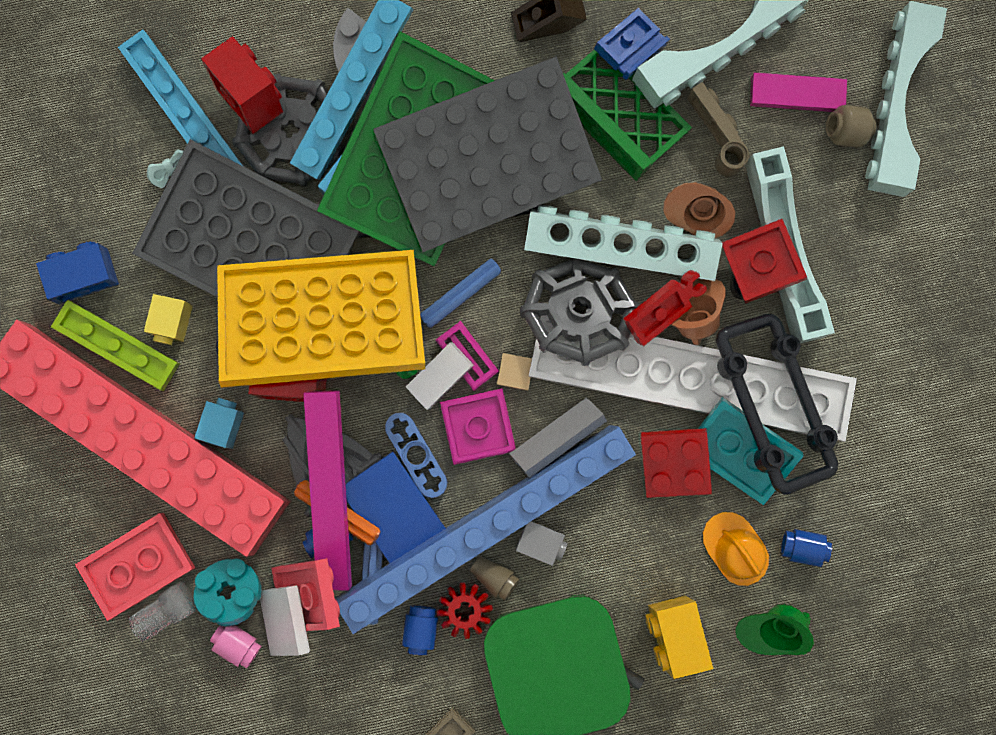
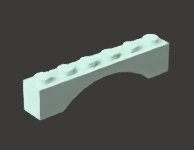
[632,0,808,109]
[865,1,947,197]
[745,146,835,344]

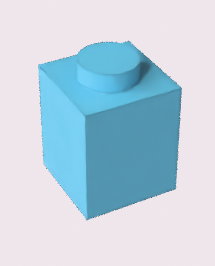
[194,398,244,449]

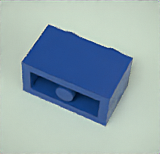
[36,242,119,304]

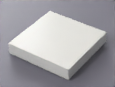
[260,585,310,656]

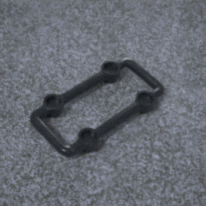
[716,313,838,495]

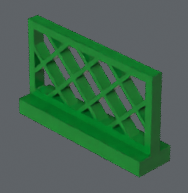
[563,50,692,181]

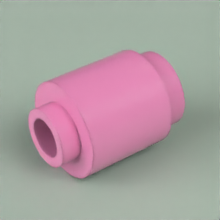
[210,625,262,669]

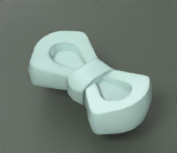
[147,150,184,188]

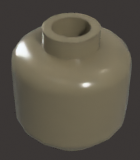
[826,105,876,148]

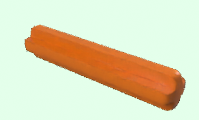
[294,480,381,545]

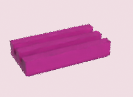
[435,321,499,391]

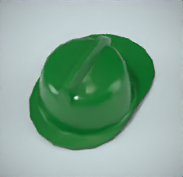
[735,604,814,655]

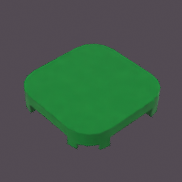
[484,594,631,735]

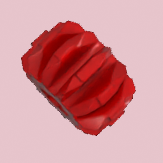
[437,582,493,639]

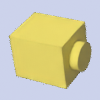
[144,294,193,346]

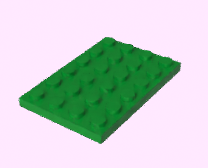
[317,31,495,267]

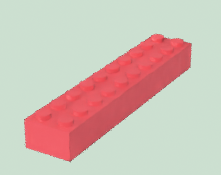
[0,319,291,557]

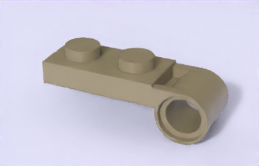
[687,82,749,177]

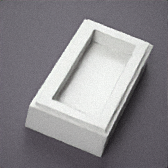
[406,342,474,410]

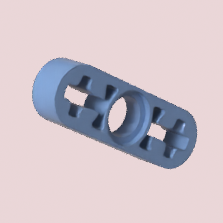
[385,413,448,498]

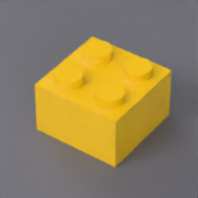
[645,596,713,679]

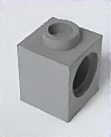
[515,521,568,566]

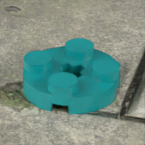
[194,558,262,627]

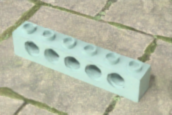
[524,205,723,281]

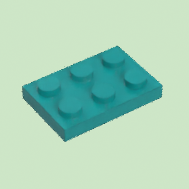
[698,397,804,505]

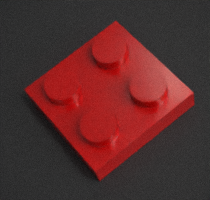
[722,219,807,304]
[641,428,712,498]

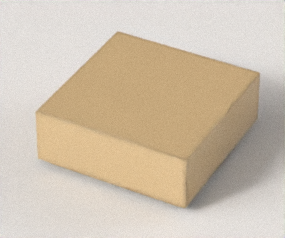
[497,353,532,391]

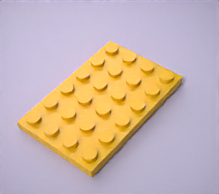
[217,250,425,388]

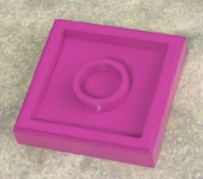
[440,389,516,465]

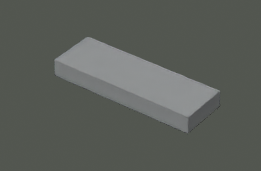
[509,397,607,478]

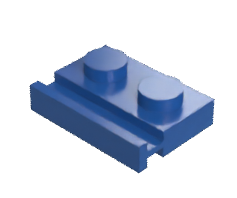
[594,8,670,80]

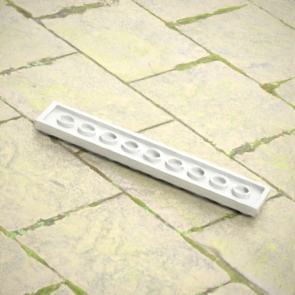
[529,315,857,442]

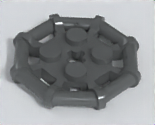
[232,73,343,187]
[520,258,640,366]

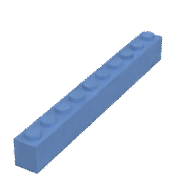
[335,425,636,634]

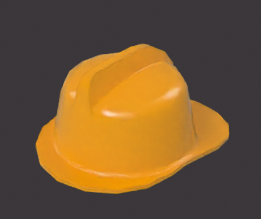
[703,512,769,586]

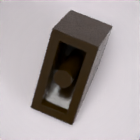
[511,0,587,42]

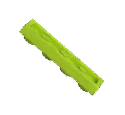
[51,300,180,391]

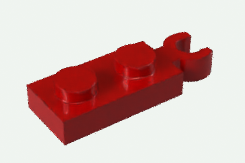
[623,270,707,347]

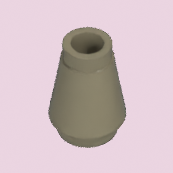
[470,556,520,601]

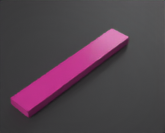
[303,390,352,590]

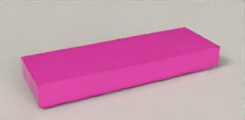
[750,73,847,112]

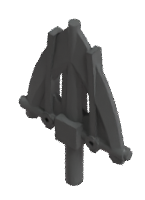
[282,414,383,517]

